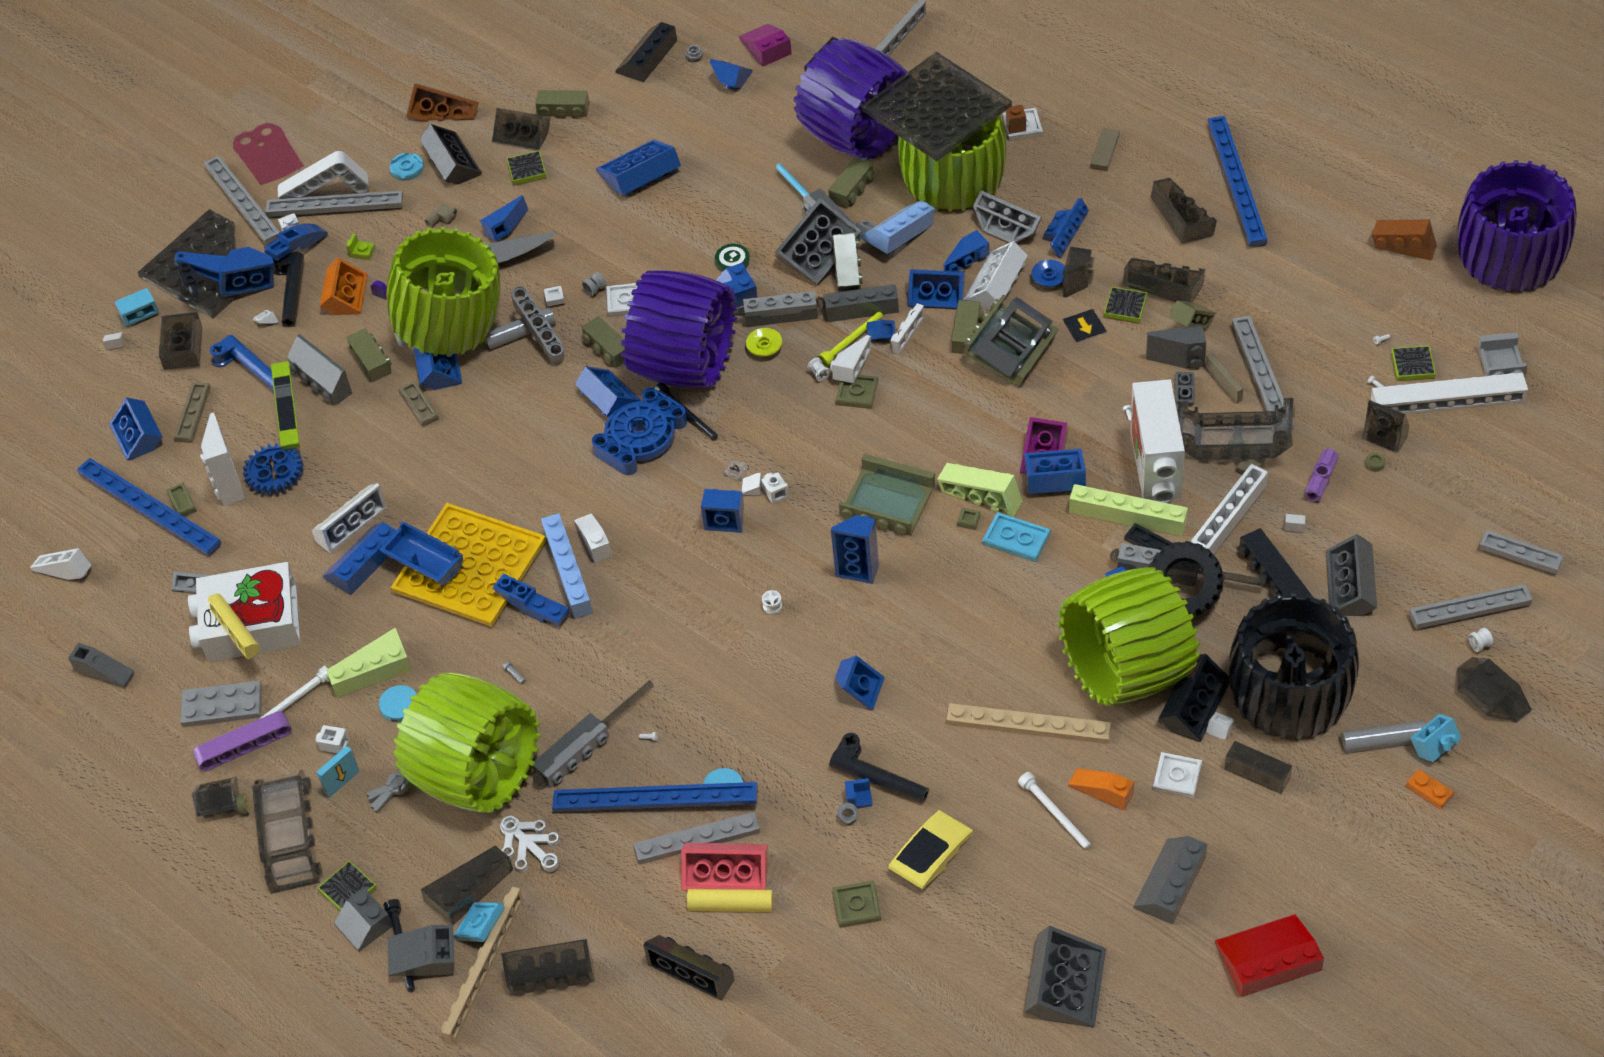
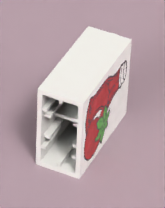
[1130,379,1185,503]
[188,562,301,662]

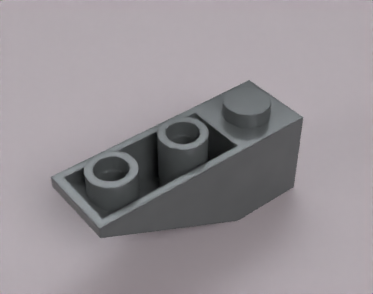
[68,643,134,687]

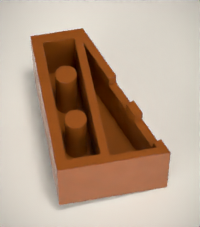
[1372,219,1437,261]

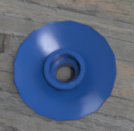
[1032,260,1067,287]

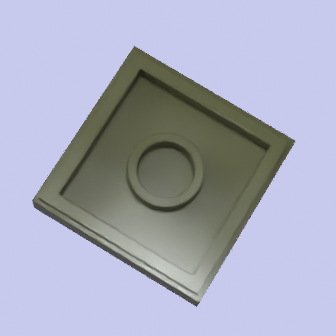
[835,375,879,409]
[832,880,882,928]

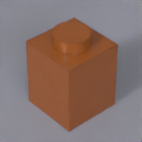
[1006,105,1026,134]

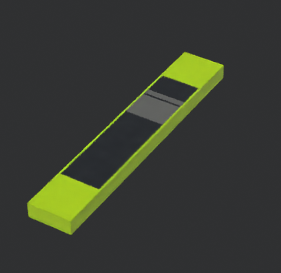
[271,361,300,450]

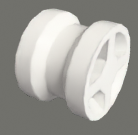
[762,590,782,615]
[1468,627,1494,652]

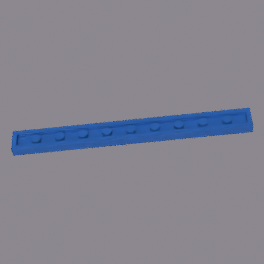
[1208,116,1267,246]
[77,458,221,556]
[552,782,758,812]

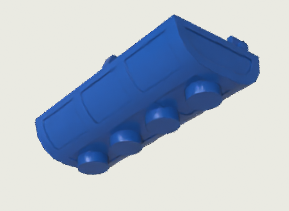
[379,522,463,585]

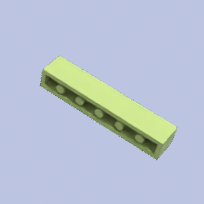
[1069,484,1188,536]

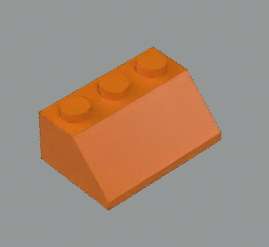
[319,257,368,315]

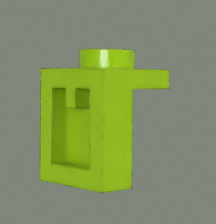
[346,234,376,260]

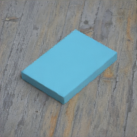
[982,512,1051,562]

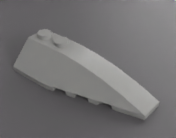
[485,232,555,263]

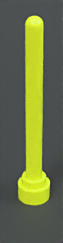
[817,312,883,367]

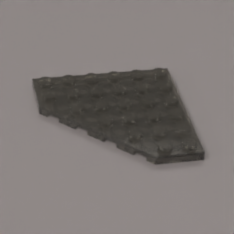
[137,209,237,319]

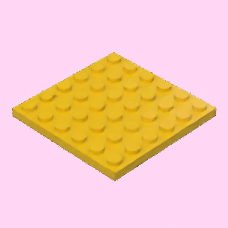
[390,503,547,627]

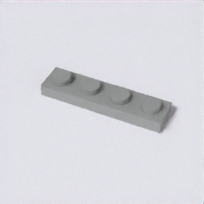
[1479,530,1563,574]

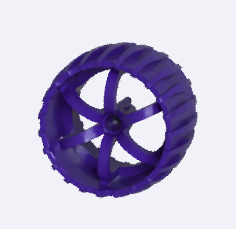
[794,38,917,160]
[1457,160,1577,292]
[621,270,737,388]

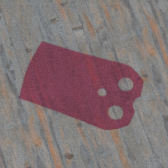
[233,123,304,185]

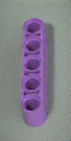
[193,711,292,771]

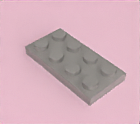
[180,681,262,727]

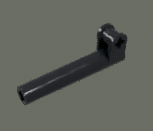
[272,252,304,327]
[829,733,929,803]

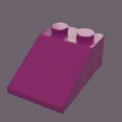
[739,24,792,67]
[1020,417,1069,474]

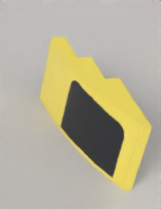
[888,810,973,889]

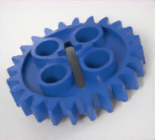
[243,443,304,495]

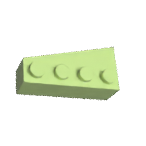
[937,463,1023,517]
[326,628,411,698]

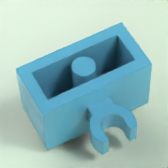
[1410,714,1462,762]

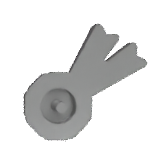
[367,771,411,813]

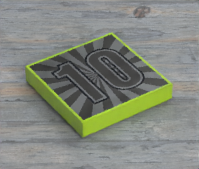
[507,150,547,185]
[1104,287,1147,323]
[1391,346,1436,381]
[318,861,377,911]

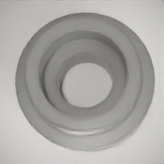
[686,45,703,60]
[837,803,858,824]

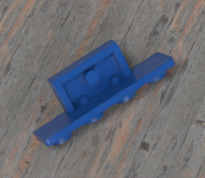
[1043,198,1089,257]

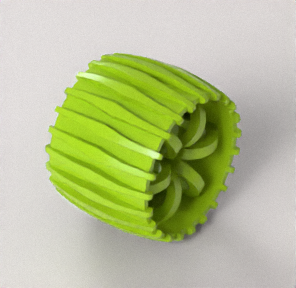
[898,85,1007,212]
[387,226,500,357]
[1057,567,1200,706]
[393,673,541,813]

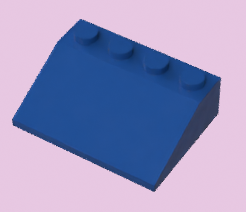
[596,139,681,196]

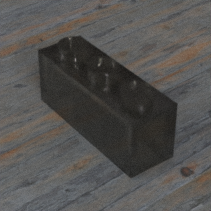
[1224,741,1292,795]

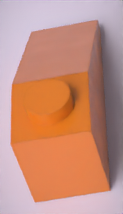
[1068,768,1134,810]

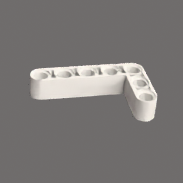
[277,151,369,199]

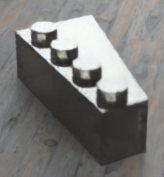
[1150,178,1217,244]
[1122,258,1205,302]
[420,846,513,925]

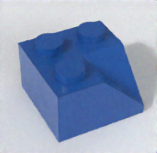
[716,262,758,308]
[701,489,744,533]

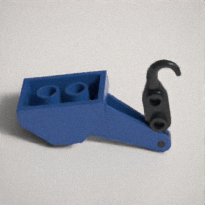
[175,247,274,302]

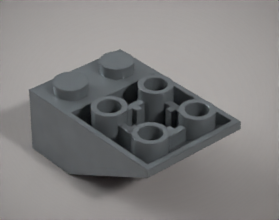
[388,924,454,977]

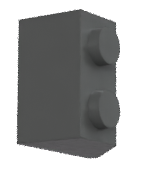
[334,887,392,952]

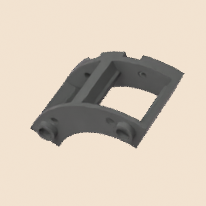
[974,297,1053,377]

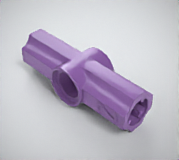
[1304,448,1339,502]

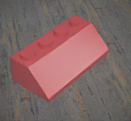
[681,843,768,890]

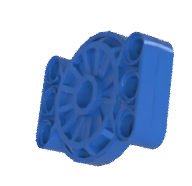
[592,388,687,475]

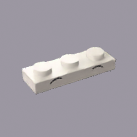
[891,303,924,354]

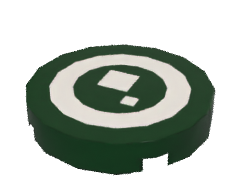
[715,243,750,272]

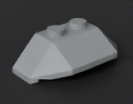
[973,191,1042,243]

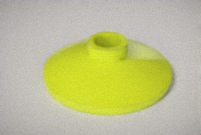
[746,328,782,357]

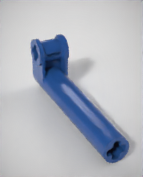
[210,335,274,391]

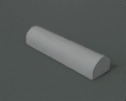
[485,308,556,350]
[1341,720,1426,753]

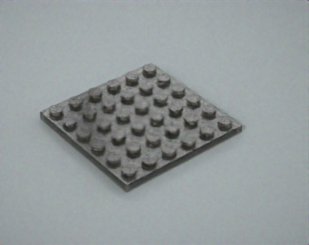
[862,52,1012,162]

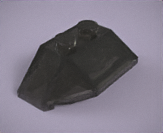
[1457,657,1532,723]

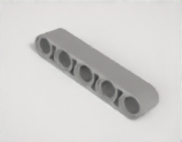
[512,286,565,364]

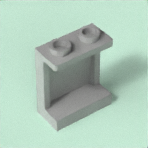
[1477,332,1527,378]

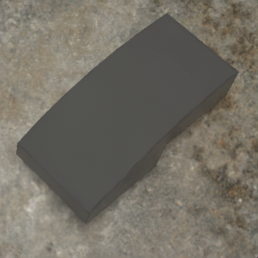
[1175,372,1195,404]

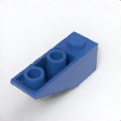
[480,195,528,242]
[943,230,989,271]

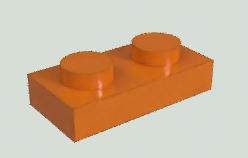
[1406,769,1454,810]

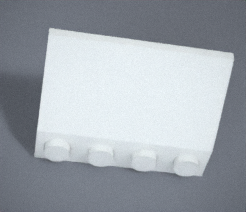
[200,412,246,506]

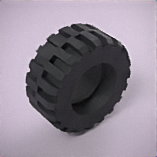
[1148,541,1224,617]

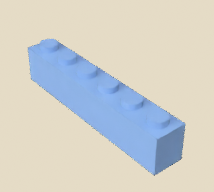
[541,513,593,619]

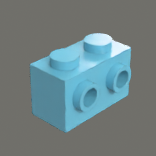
[115,288,159,327]

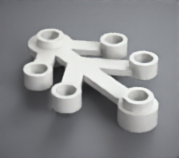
[500,816,560,873]

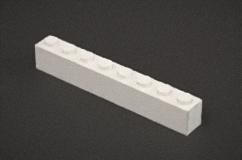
[1370,372,1528,417]

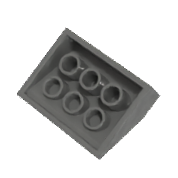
[775,198,861,285]
[1025,926,1106,1028]

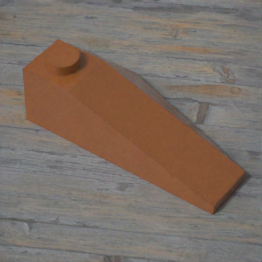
[406,84,479,121]

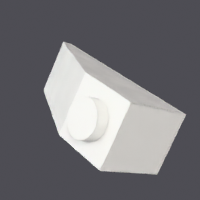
[830,335,871,383]
[574,513,612,563]
[30,548,91,580]

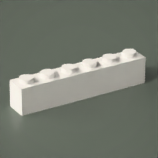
[1191,464,1268,554]

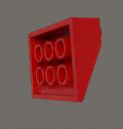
[1215,914,1324,997]

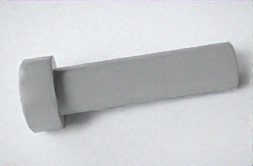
[503,661,526,685]

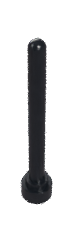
[654,383,718,440]
[383,899,415,992]

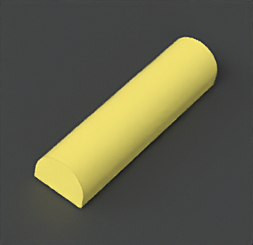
[208,593,260,659]
[687,889,773,912]

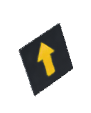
[1063,309,1107,342]

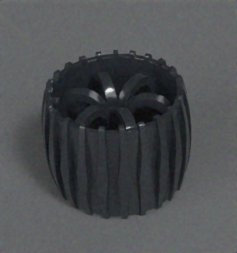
[1229,592,1359,740]

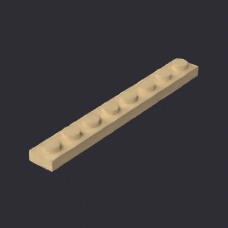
[946,703,1111,744]
[441,887,523,1044]

